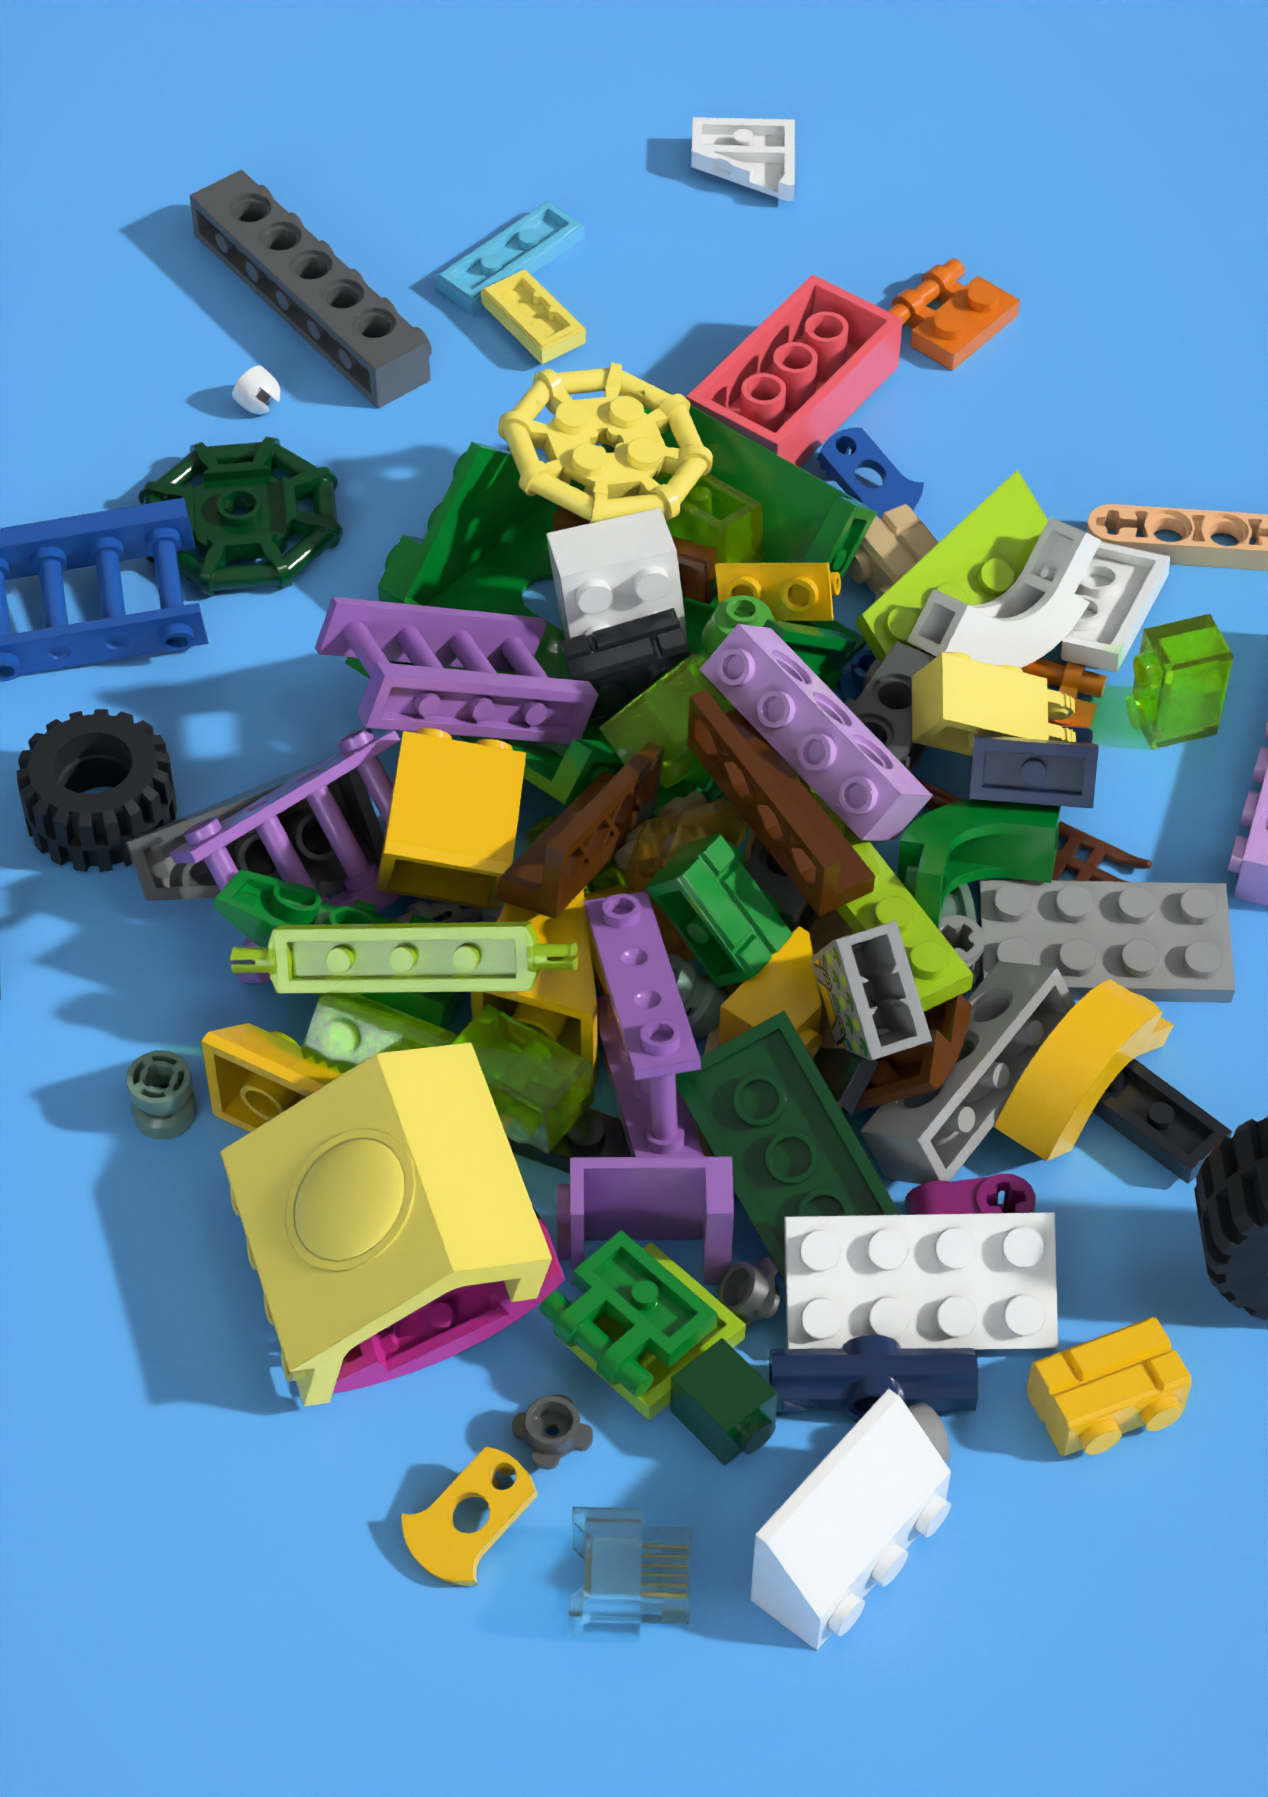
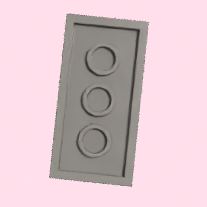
[978,879,1235,1003]

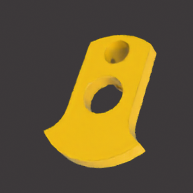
[401,1446,538,1586]

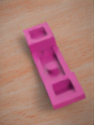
[333,1218,565,1394]

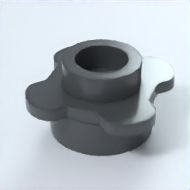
[512,1394,593,1470]

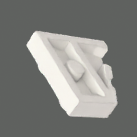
[691,117,795,201]

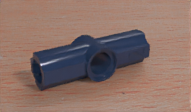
[769,1335,978,1423]

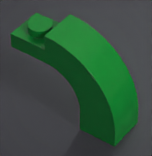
[897,799,1061,929]

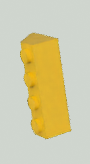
[201,1023,352,1132]

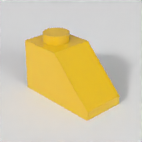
[719,926,822,1059]

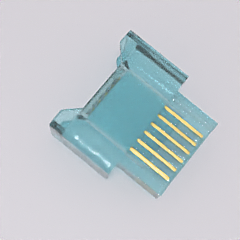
[568,1506,692,1642]

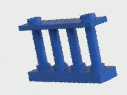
[0,498,209,682]

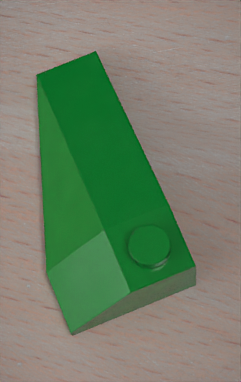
[212,869,467,1052]

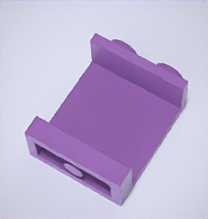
[557,1156,734,1286]

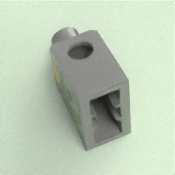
[812,921,932,1060]

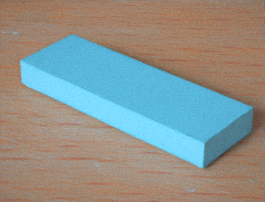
[435,200,585,316]

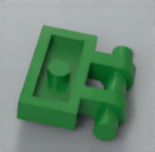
[539,1230,717,1397]

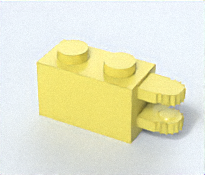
[911,652,1076,756]

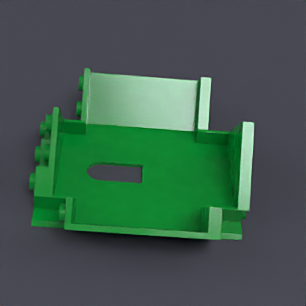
[345,385,877,824]

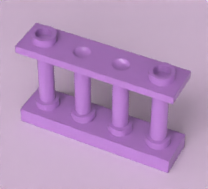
[315,597,599,744]
[169,727,404,984]
[584,891,704,1157]

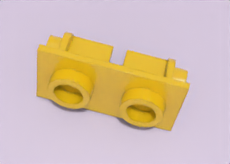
[715,563,841,621]

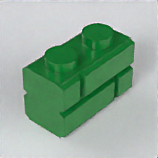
[644,833,793,988]

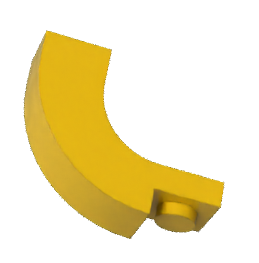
[994,979,1174,1161]

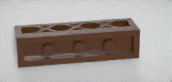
[687,689,875,916]
[497,742,665,919]

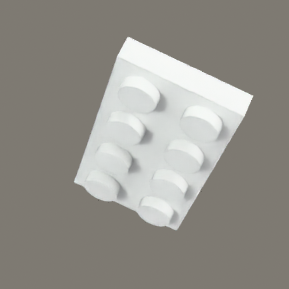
[784,1212,1058,1350]

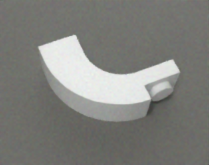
[907,517,1101,668]

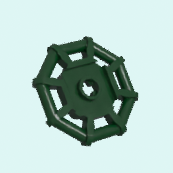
[138,436,343,596]

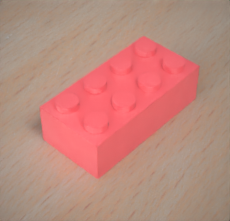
[686,274,903,467]

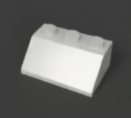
[750,1389,951,1651]

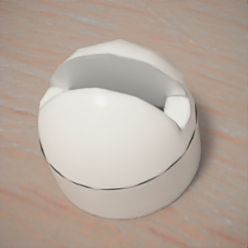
[232,365,281,414]

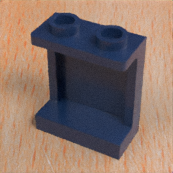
[969,725,1099,808]

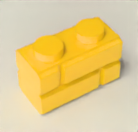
[1026,1317,1192,1457]

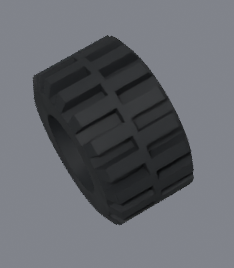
[16,709,177,872]

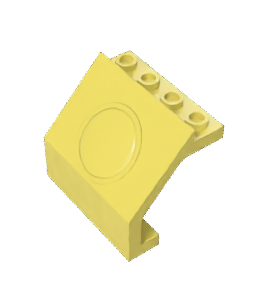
[220,1043,552,1406]

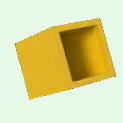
[375,728,526,909]

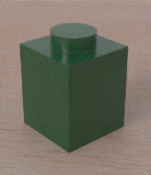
[670,1338,778,1466]

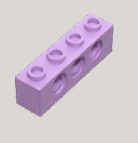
[700,624,933,841]

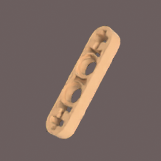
[1086,504,1268,571]

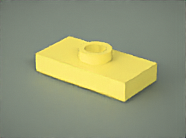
[481,269,586,364]

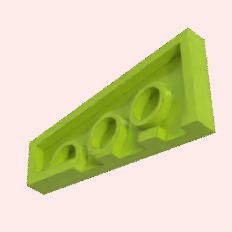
[855,470,1048,662]

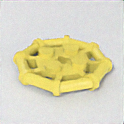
[498,362,713,524]

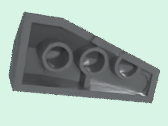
[125,761,384,901]

